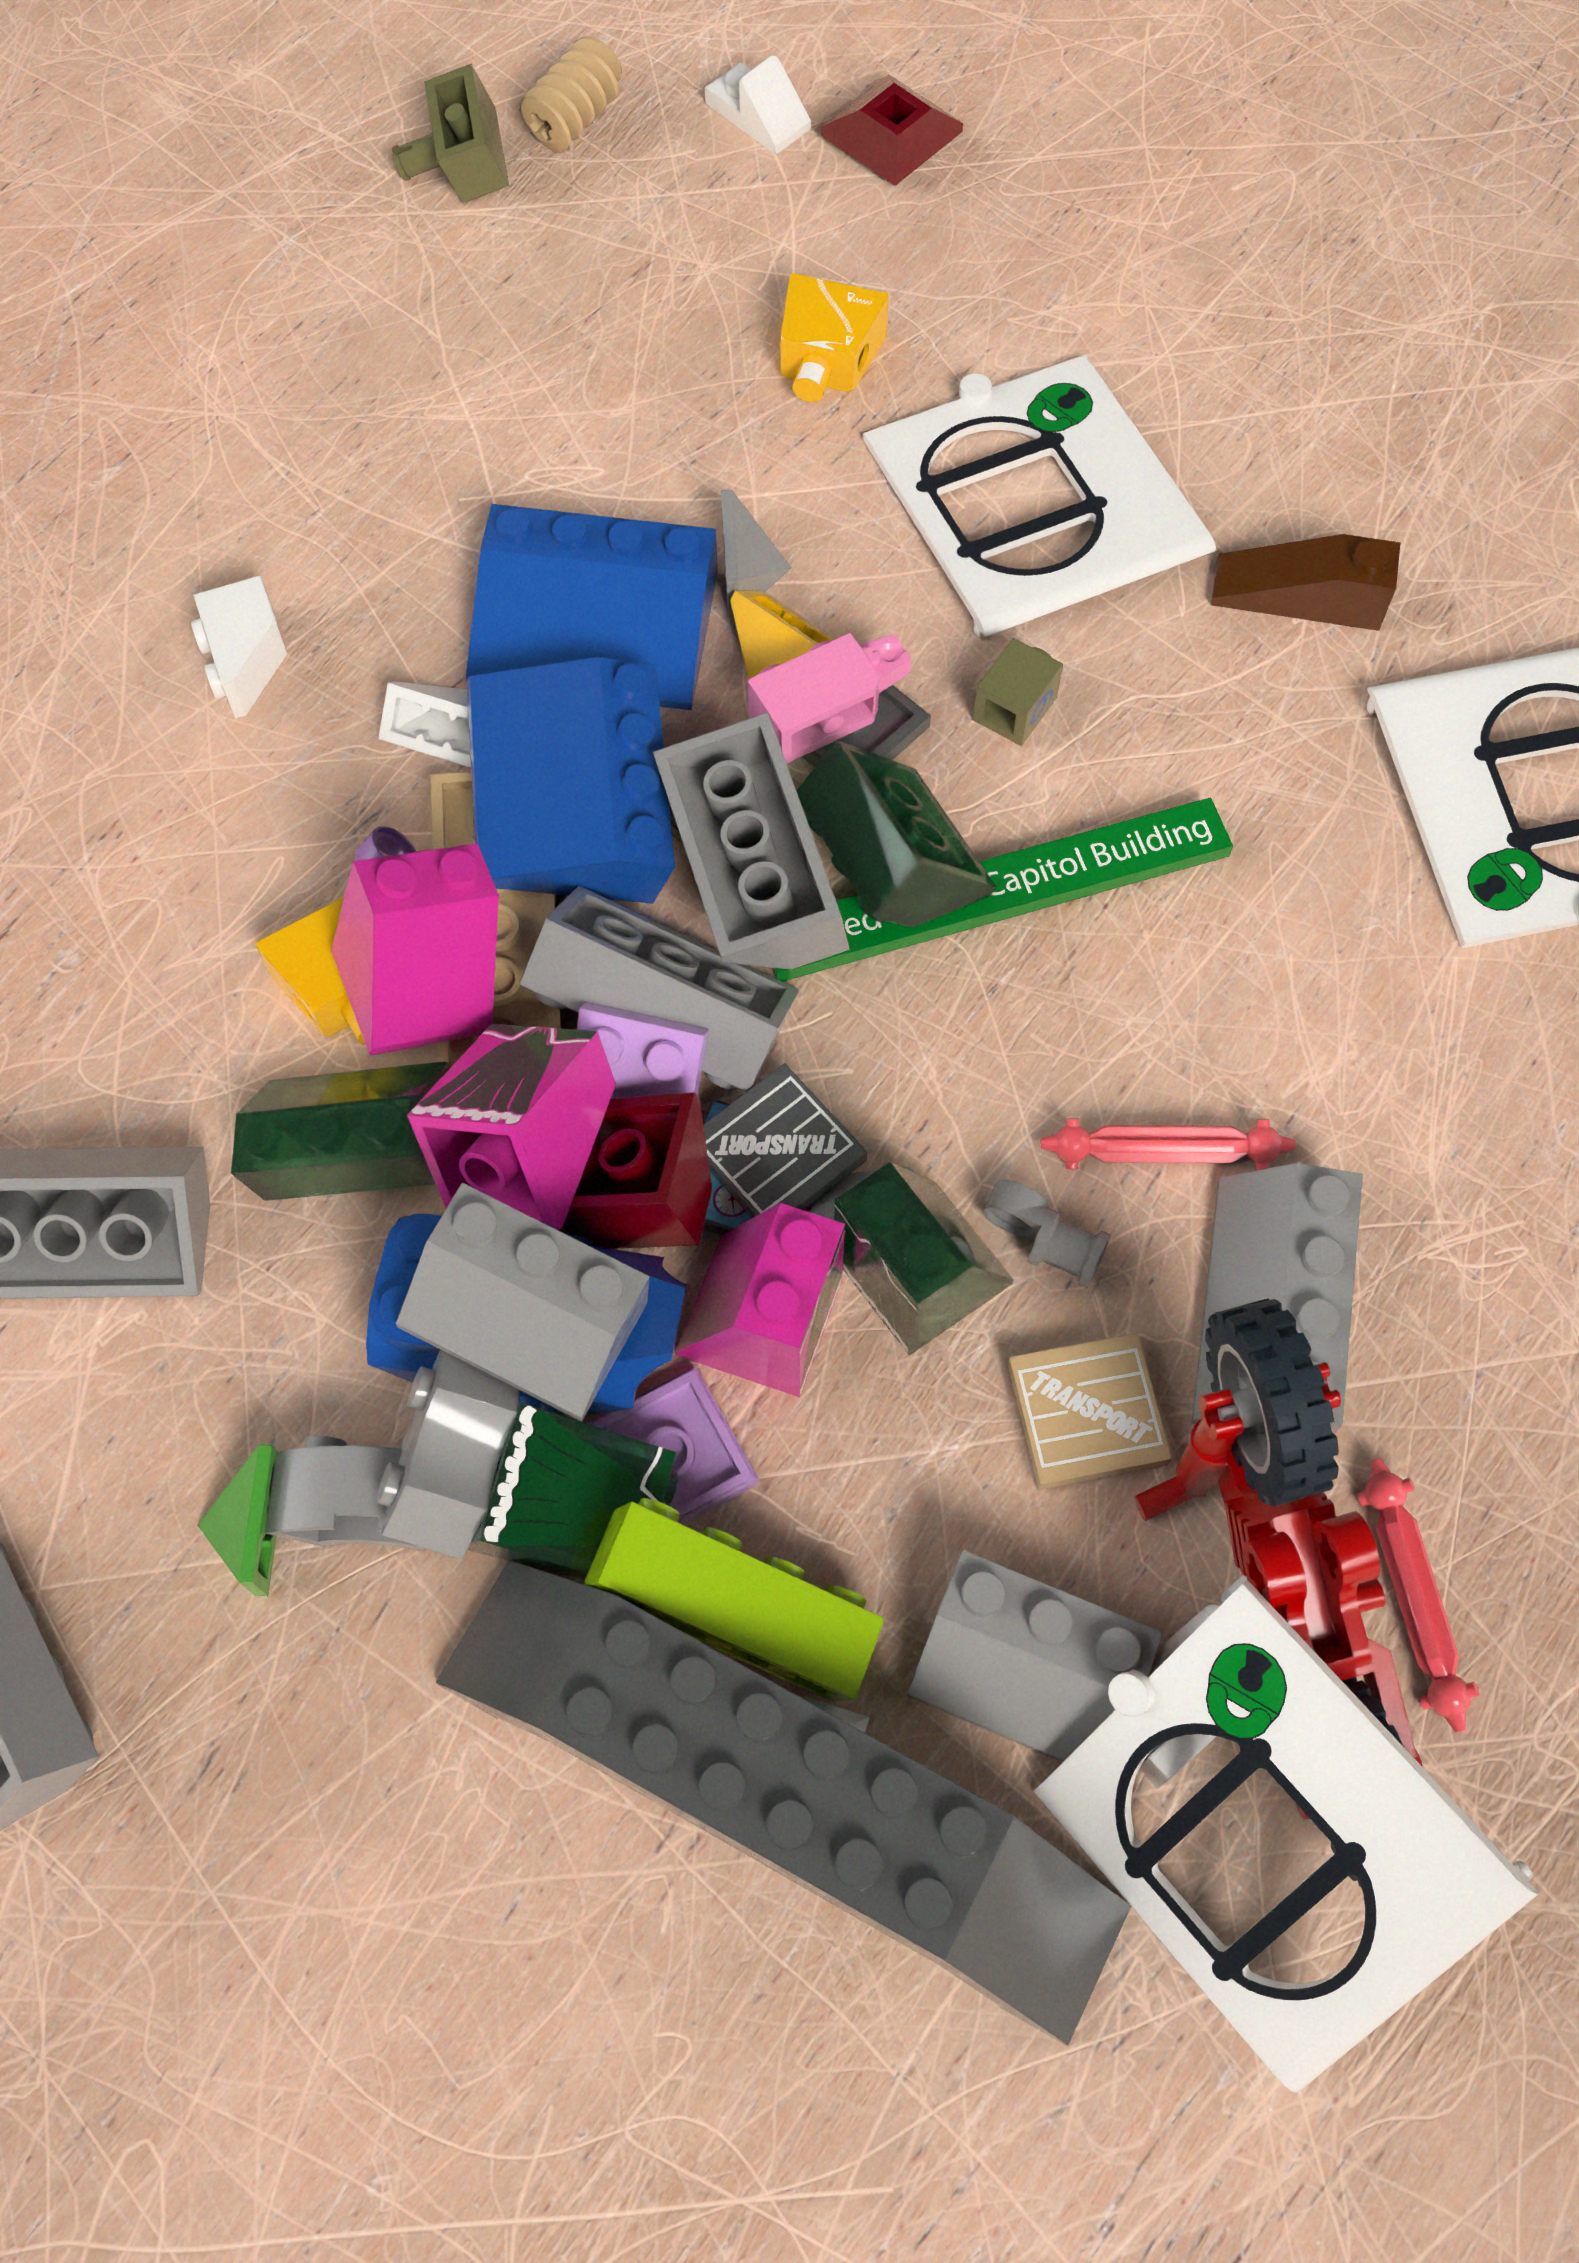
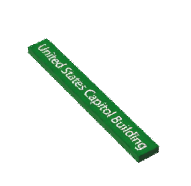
[772,797,1233,982]

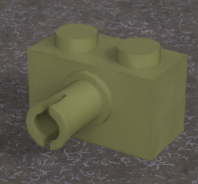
[392,64,509,203]

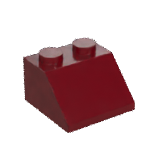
[563,1092,712,1249]

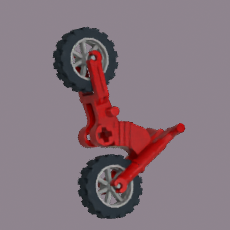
[1134,1298,1422,1888]

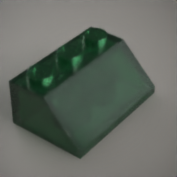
[796,740,997,928]
[231,1061,451,1201]

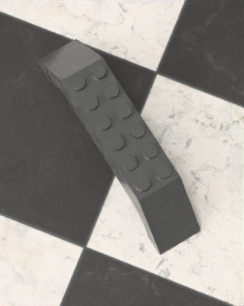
[436,1560,1131,2046]

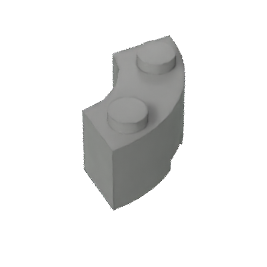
[376,1350,520,1559]
[265,1436,425,1551]

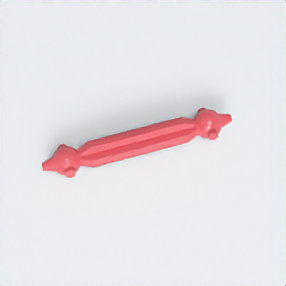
[1040,1118,1296,1170]
[1358,1458,1480,1733]

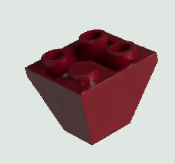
[821,74,963,186]

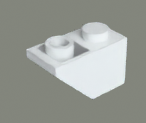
[190,576,287,718]

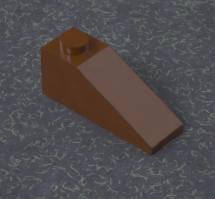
[1211,534,1401,631]

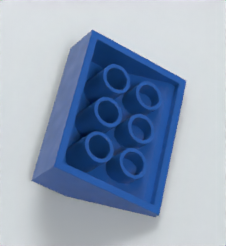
[466,504,718,711]
[467,657,675,904]

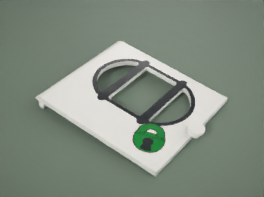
[863,355,1216,637]
[1367,647,1579,949]
[1034,1580,1540,2093]

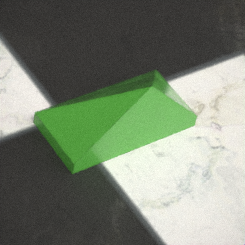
[197,1445,278,1597]

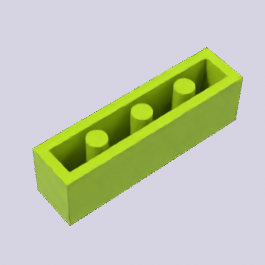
[584,1498,885,1702]

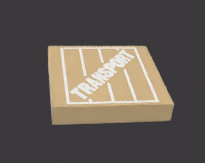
[1007,1332,1172,1490]

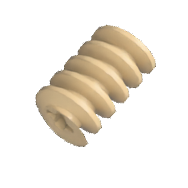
[520,36,622,153]

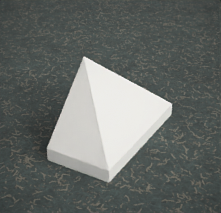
[378,681,471,767]

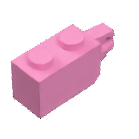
[747,632,911,764]

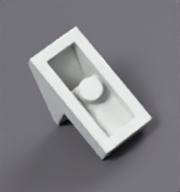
[705,55,811,155]

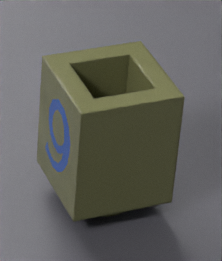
[973,638,1063,746]

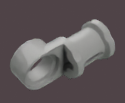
[983,1180,1111,1288]

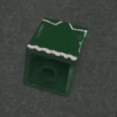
[834,1162,1014,1356]
[467,1403,678,1580]

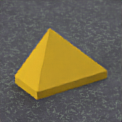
[730,591,834,679]

